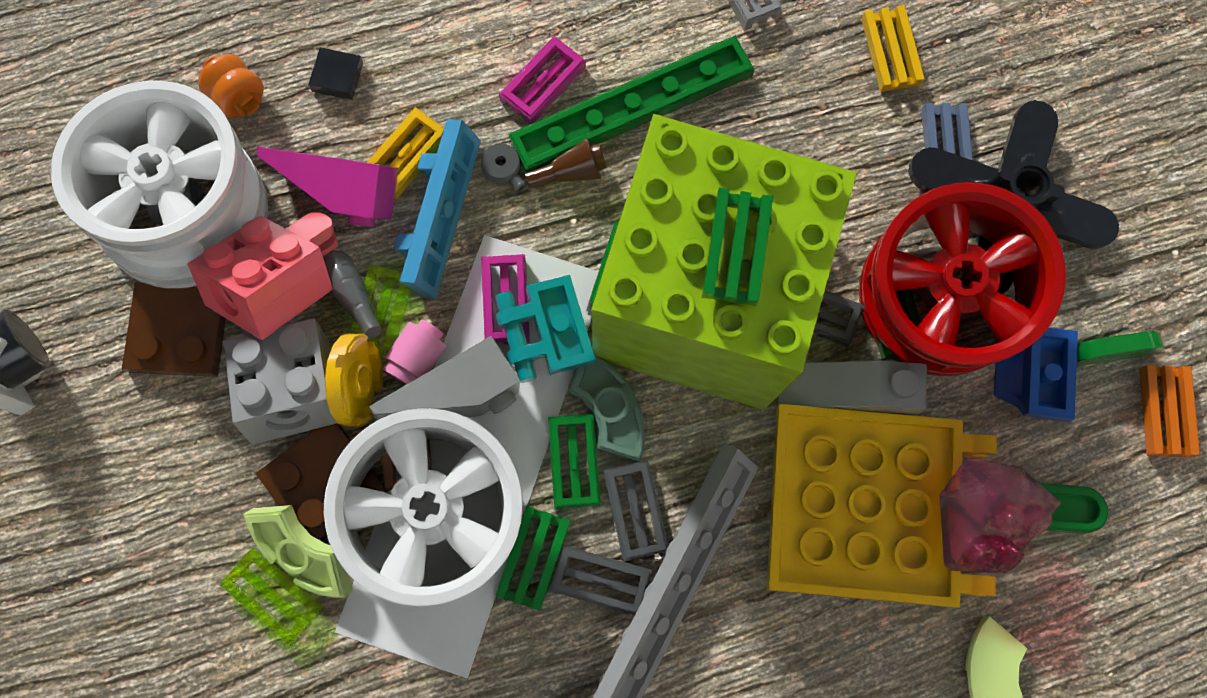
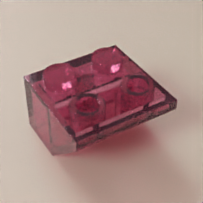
[939,458,1061,573]

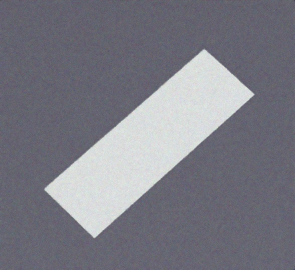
[335,235,599,679]

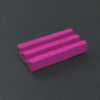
[499,36,586,124]
[481,254,530,345]

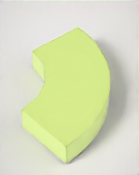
[243,505,353,598]
[965,616,1027,698]

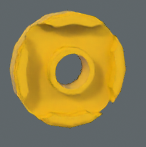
[325,334,383,427]

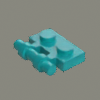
[495,275,596,383]

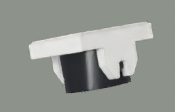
[0,309,50,415]

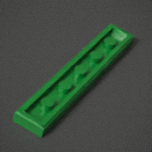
[508,35,755,173]

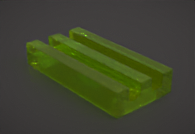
[350,264,411,360]
[219,547,325,646]

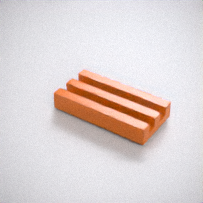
[1139,365,1200,457]

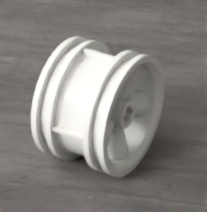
[51,81,268,288]
[324,408,522,606]

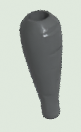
[323,250,382,339]

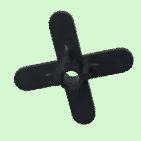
[908,100,1119,294]

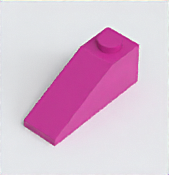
[257,146,398,227]

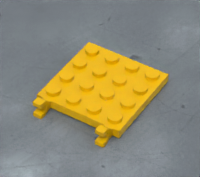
[766,404,997,608]

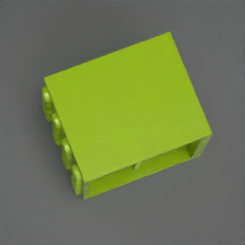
[591,114,857,410]

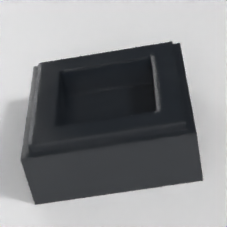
[308,47,363,100]

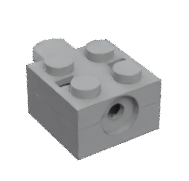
[224,316,337,445]

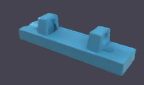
[394,119,481,299]

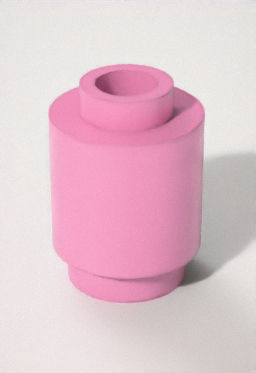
[382,319,447,385]

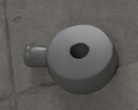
[481,144,527,193]

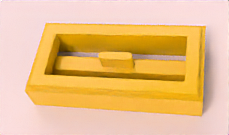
[861,5,925,92]
[367,107,444,200]

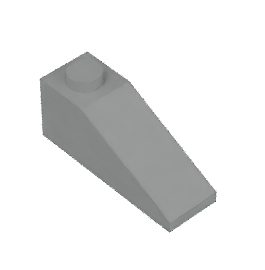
[369,336,521,422]
[777,360,927,416]

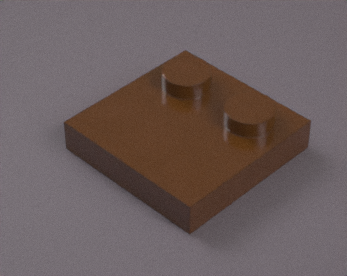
[122,282,226,377]
[255,423,388,542]

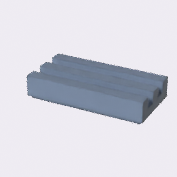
[921,103,973,160]

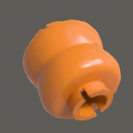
[198,54,264,118]

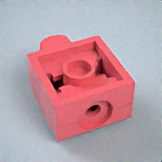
[187,213,339,340]

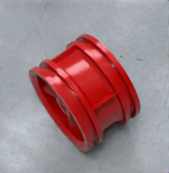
[859,182,1066,376]

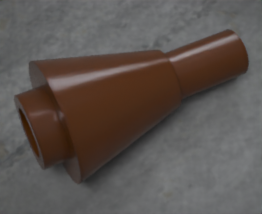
[526,138,607,189]

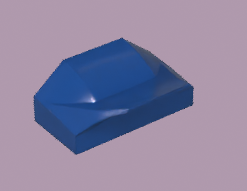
[994,328,1078,423]

